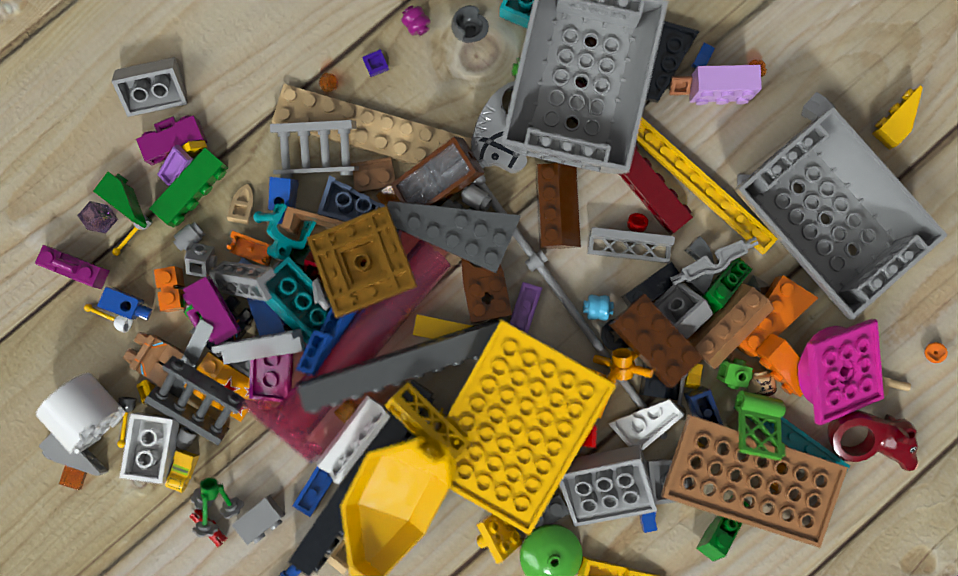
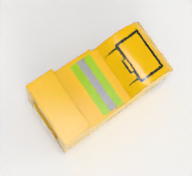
[166,449,200,493]

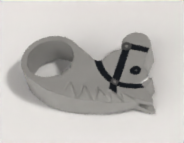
[471,81,527,173]

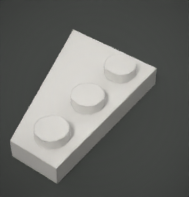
[608,398,684,451]

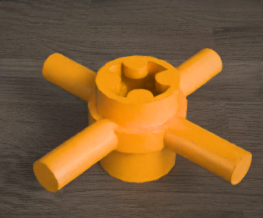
[593,348,653,382]

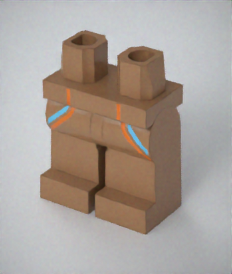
[123,332,185,388]

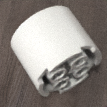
[36,373,125,454]

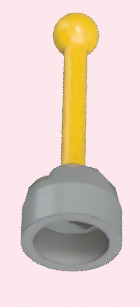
[112,214,153,256]

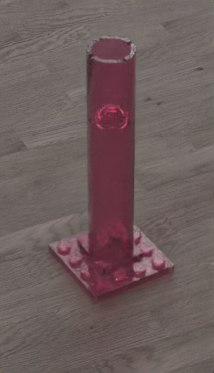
[241,240,451,463]

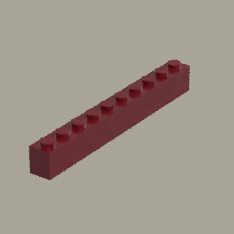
[571,79,693,236]

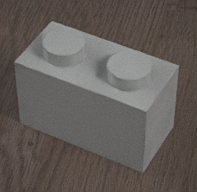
[232,495,285,545]

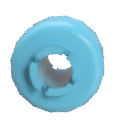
[583,294,614,321]

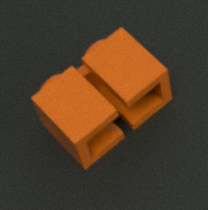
[154,266,185,312]

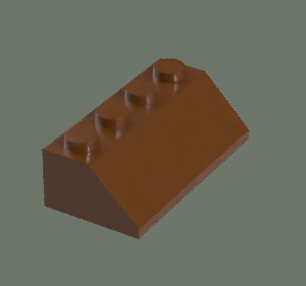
[536,163,581,249]

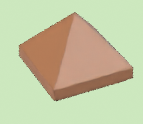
[669,76,693,95]

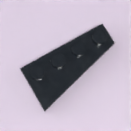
[646,21,700,103]

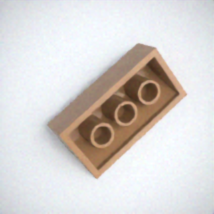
[687,283,774,369]

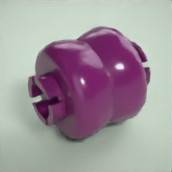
[401,5,431,37]

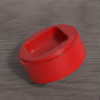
[627,213,649,233]

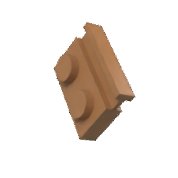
[351,157,395,193]

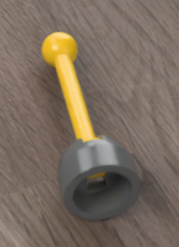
[117,397,137,448]

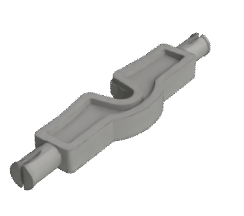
[671,237,759,286]

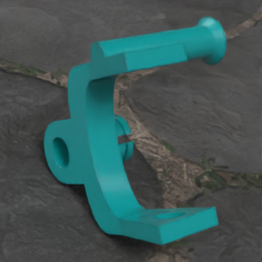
[253,204,316,260]

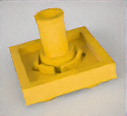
[477,513,523,564]

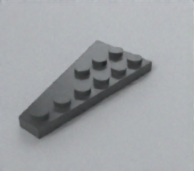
[387,201,521,273]

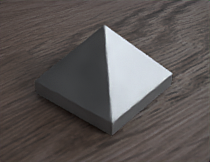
[747,275,770,296]

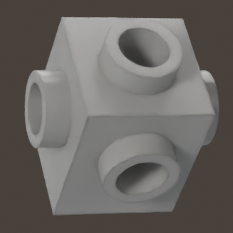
[185,243,217,277]

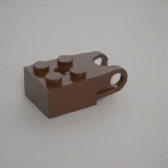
[461,258,512,324]

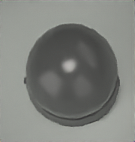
[451,5,489,43]

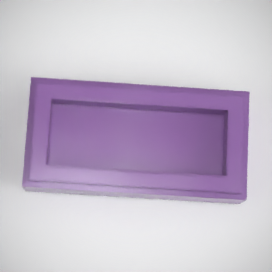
[157,145,193,186]

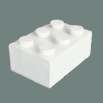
[120,413,180,484]

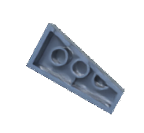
[317,175,402,238]

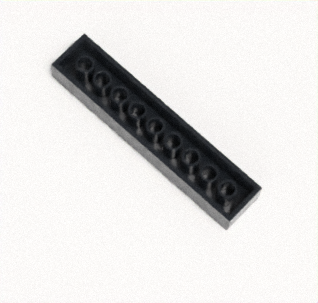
[288,380,435,576]

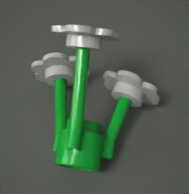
[191,477,244,537]

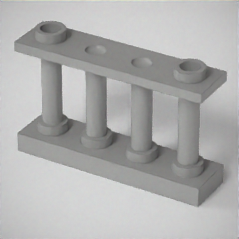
[270,120,359,178]

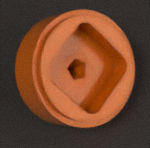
[924,342,948,363]

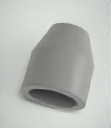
[176,427,197,450]

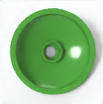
[520,524,583,576]

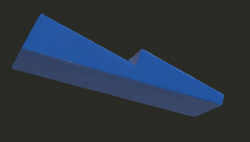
[296,306,358,377]

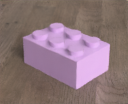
[689,65,762,105]

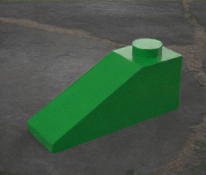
[93,172,147,228]

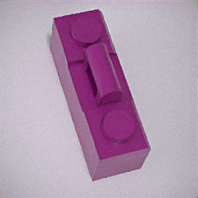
[136,115,208,166]
[35,245,110,289]
[183,276,242,345]

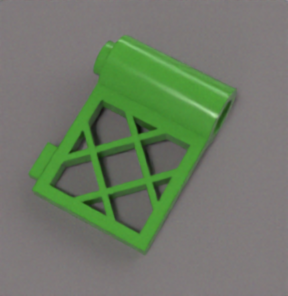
[735,390,786,460]

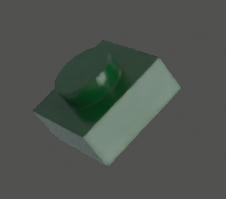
[289,245,311,267]

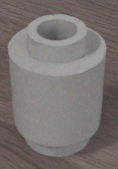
[461,184,493,212]
[173,222,206,251]

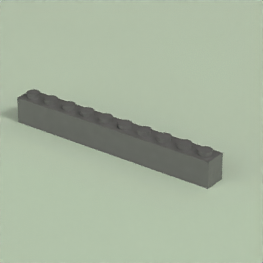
[295,319,501,413]

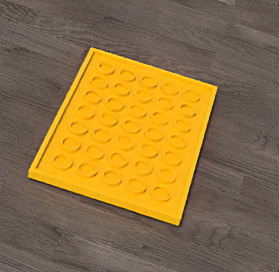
[438,320,616,535]

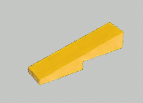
[413,314,472,339]
[577,556,660,576]

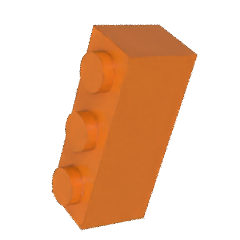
[755,334,803,397]

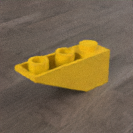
[872,85,923,150]

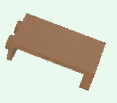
[281,206,344,236]

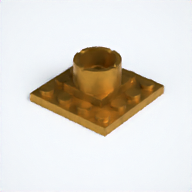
[307,206,418,318]

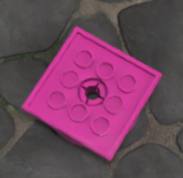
[798,319,884,425]

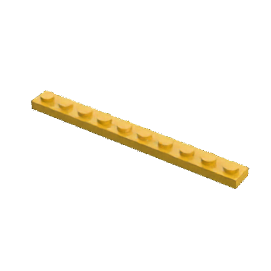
[636,117,778,255]

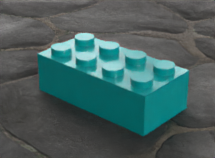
[256,256,331,344]

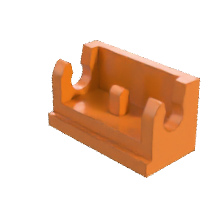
[227,231,272,267]

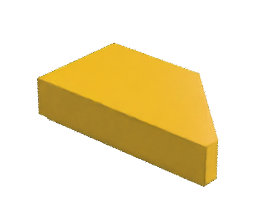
[182,140,207,158]

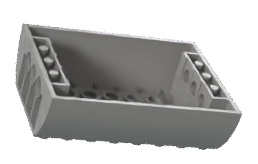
[501,0,668,174]
[735,107,948,319]

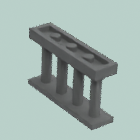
[144,356,247,445]

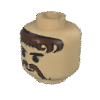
[748,368,777,397]

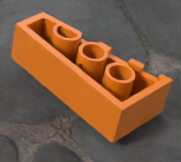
[736,275,818,357]

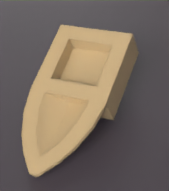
[227,184,253,225]

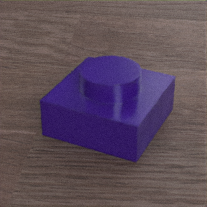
[362,49,389,77]

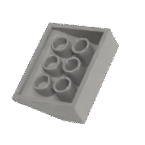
[560,444,657,527]

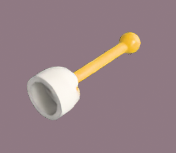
[84,304,133,333]

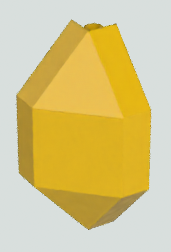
[341,437,452,576]

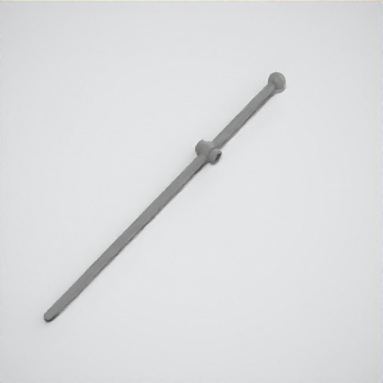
[470,175,667,439]

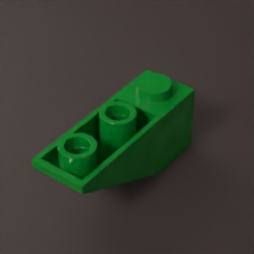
[700,257,753,314]
[696,495,750,561]

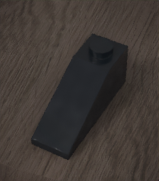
[621,262,680,306]

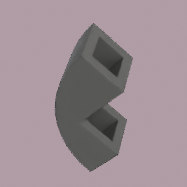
[684,236,714,296]

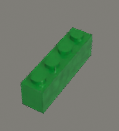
[149,148,228,228]

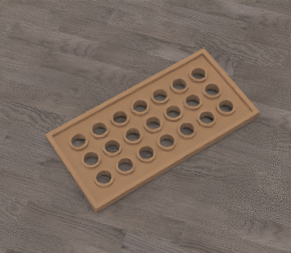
[661,414,848,548]

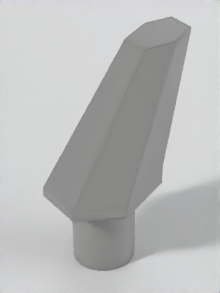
[312,277,331,311]

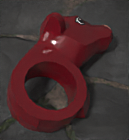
[827,410,919,471]

